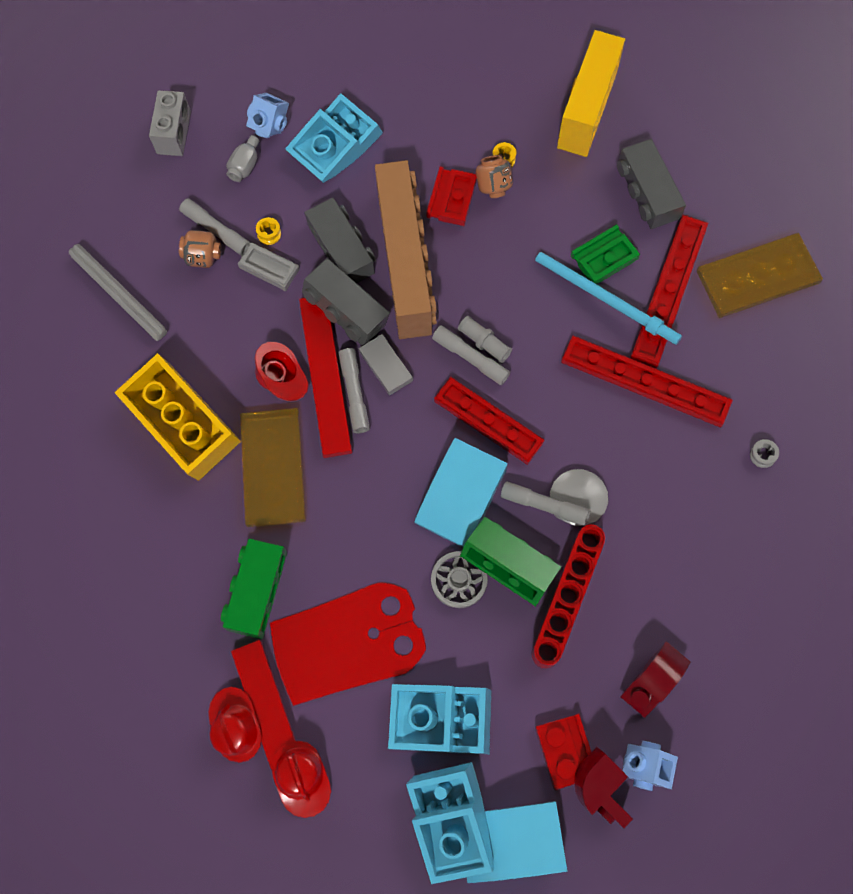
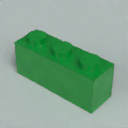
[460,517,561,607]
[221,538,288,640]

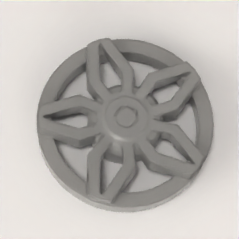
[431,551,488,608]

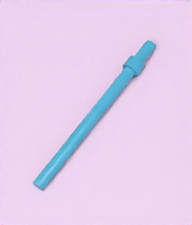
[535,252,682,345]

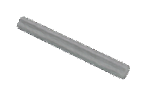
[69,244,167,341]

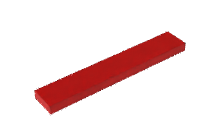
[630,215,709,368]
[299,298,352,458]
[561,335,733,428]

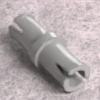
[458,316,512,363]

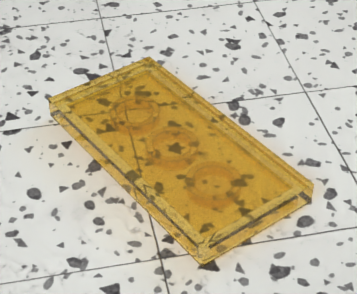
[696,233,823,318]
[240,408,306,527]

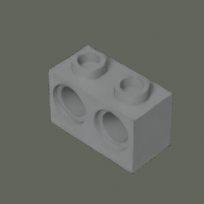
[149,90,191,156]

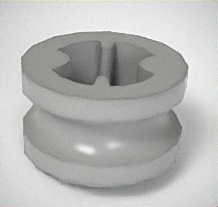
[750,439,779,468]

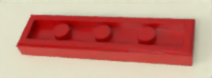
[434,377,545,465]
[231,640,296,770]

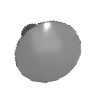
[550,469,608,526]

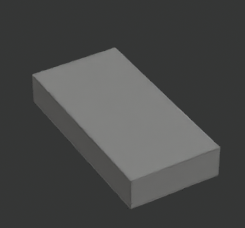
[238,243,300,291]
[358,334,413,396]

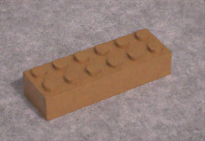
[375,160,437,340]

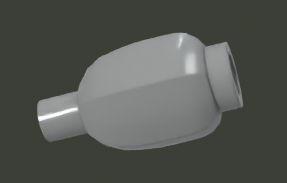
[226,135,260,182]

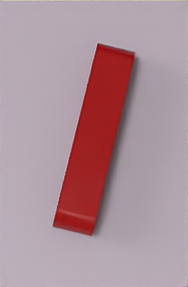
[531,524,605,669]

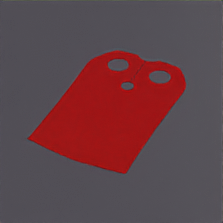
[270,583,426,706]

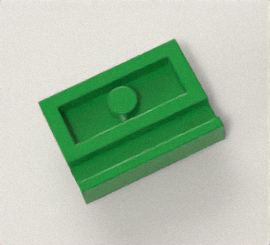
[571,225,640,284]

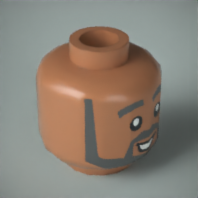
[476,155,513,198]
[179,230,221,268]

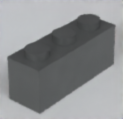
[617,139,686,229]
[304,198,376,283]
[302,258,390,346]

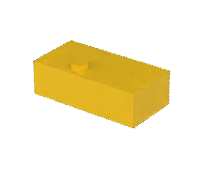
[557,30,625,157]
[114,353,241,481]

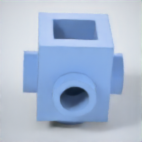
[246,93,289,138]
[622,741,678,791]

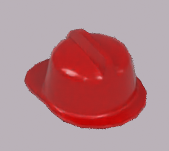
[254,342,308,401]
[208,687,262,763]
[271,740,331,818]

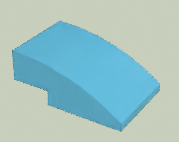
[285,93,383,183]
[414,438,508,547]
[388,684,491,755]
[406,762,494,884]
[467,801,568,883]

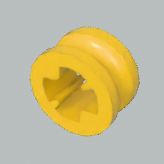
[492,142,516,168]
[256,217,281,245]

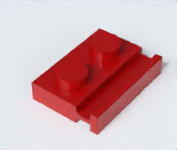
[426,166,477,226]
[535,714,591,790]

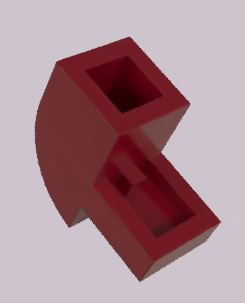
[620,641,691,718]
[575,747,633,829]

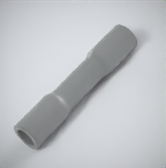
[179,198,251,256]
[432,325,511,386]
[338,348,370,433]
[501,481,591,526]

